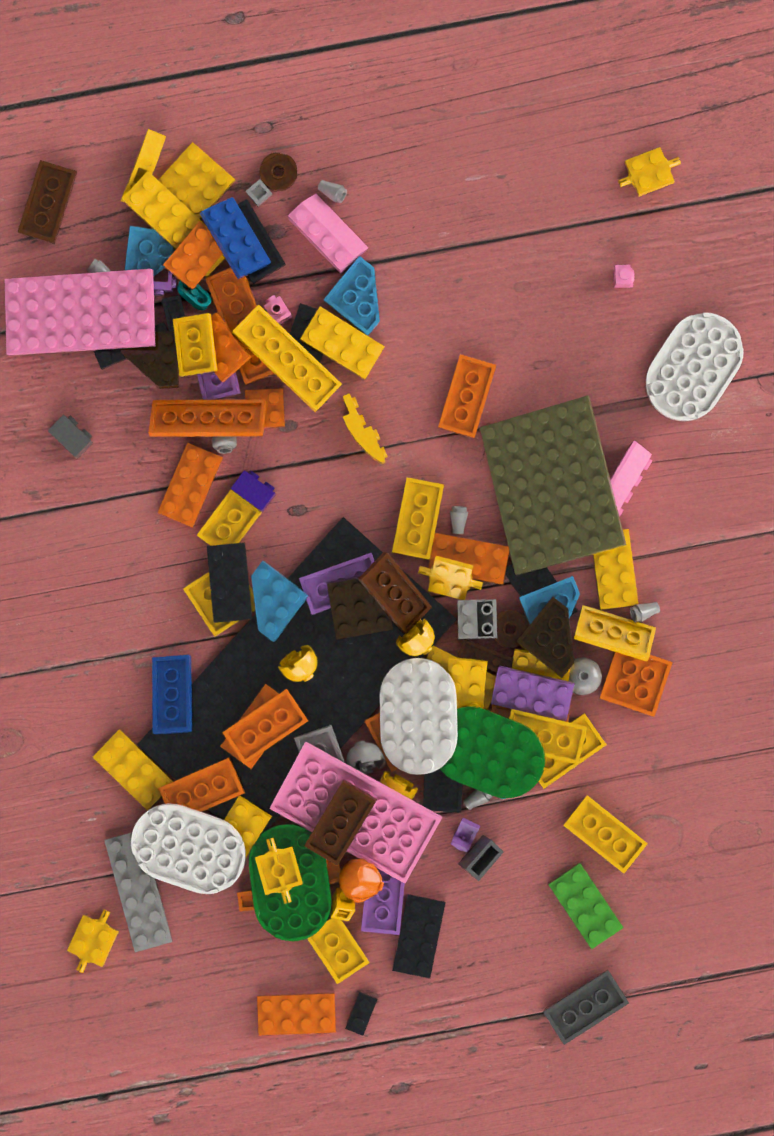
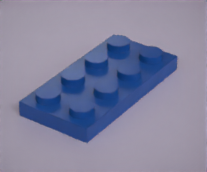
[200,197,271,279]
[152,655,192,734]

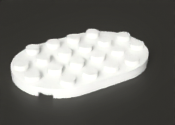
[646,313,743,421]
[380,658,458,775]
[131,804,246,894]

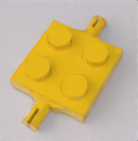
[618,147,681,196]
[418,556,483,600]
[255,838,303,904]
[67,909,119,973]

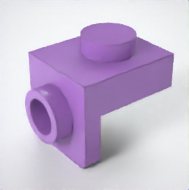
[153,271,177,296]
[451,818,480,852]

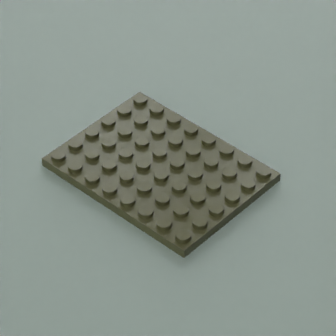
[480,395,626,575]

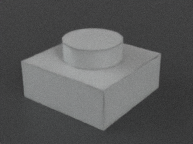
[245,179,272,207]

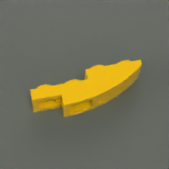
[120,129,166,202]
[343,393,387,464]

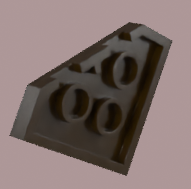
[121,331,179,389]
[516,597,574,678]

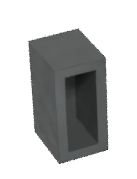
[48,414,93,459]
[458,835,504,881]

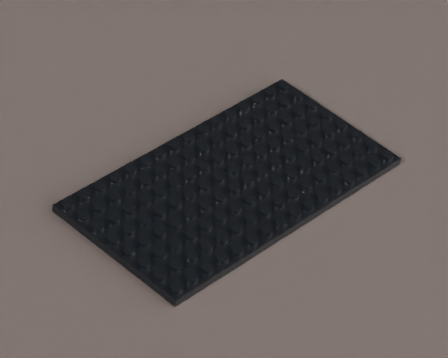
[137,517,457,835]

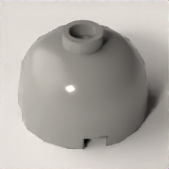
[569,657,602,696]
[346,741,386,774]

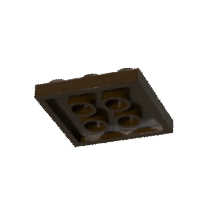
[326,576,393,640]

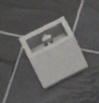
[457,599,497,640]

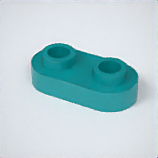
[177,281,211,311]

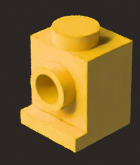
[331,888,355,921]

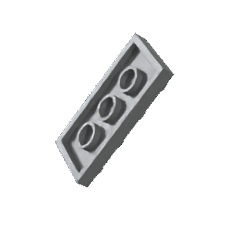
[543,970,629,1045]

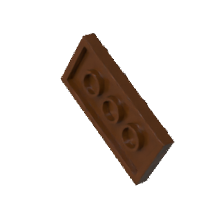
[18,160,77,244]
[358,552,432,634]
[304,780,377,866]

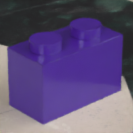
[231,470,276,513]

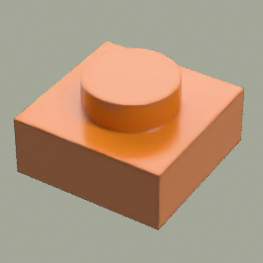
[237,890,254,912]

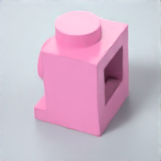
[613,265,634,288]
[264,295,292,325]

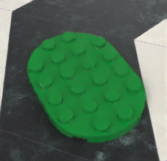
[440,706,545,798]
[249,824,332,941]

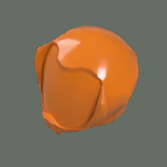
[339,858,384,903]

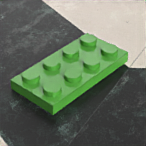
[548,863,623,949]

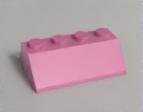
[288,194,368,274]
[610,441,652,517]

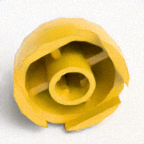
[396,619,435,656]
[278,645,317,682]
[380,771,418,800]

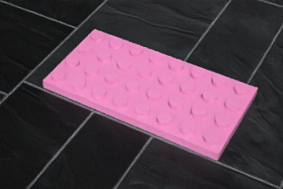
[5,269,155,356]
[269,742,442,883]

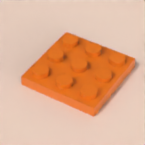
[599,652,673,717]

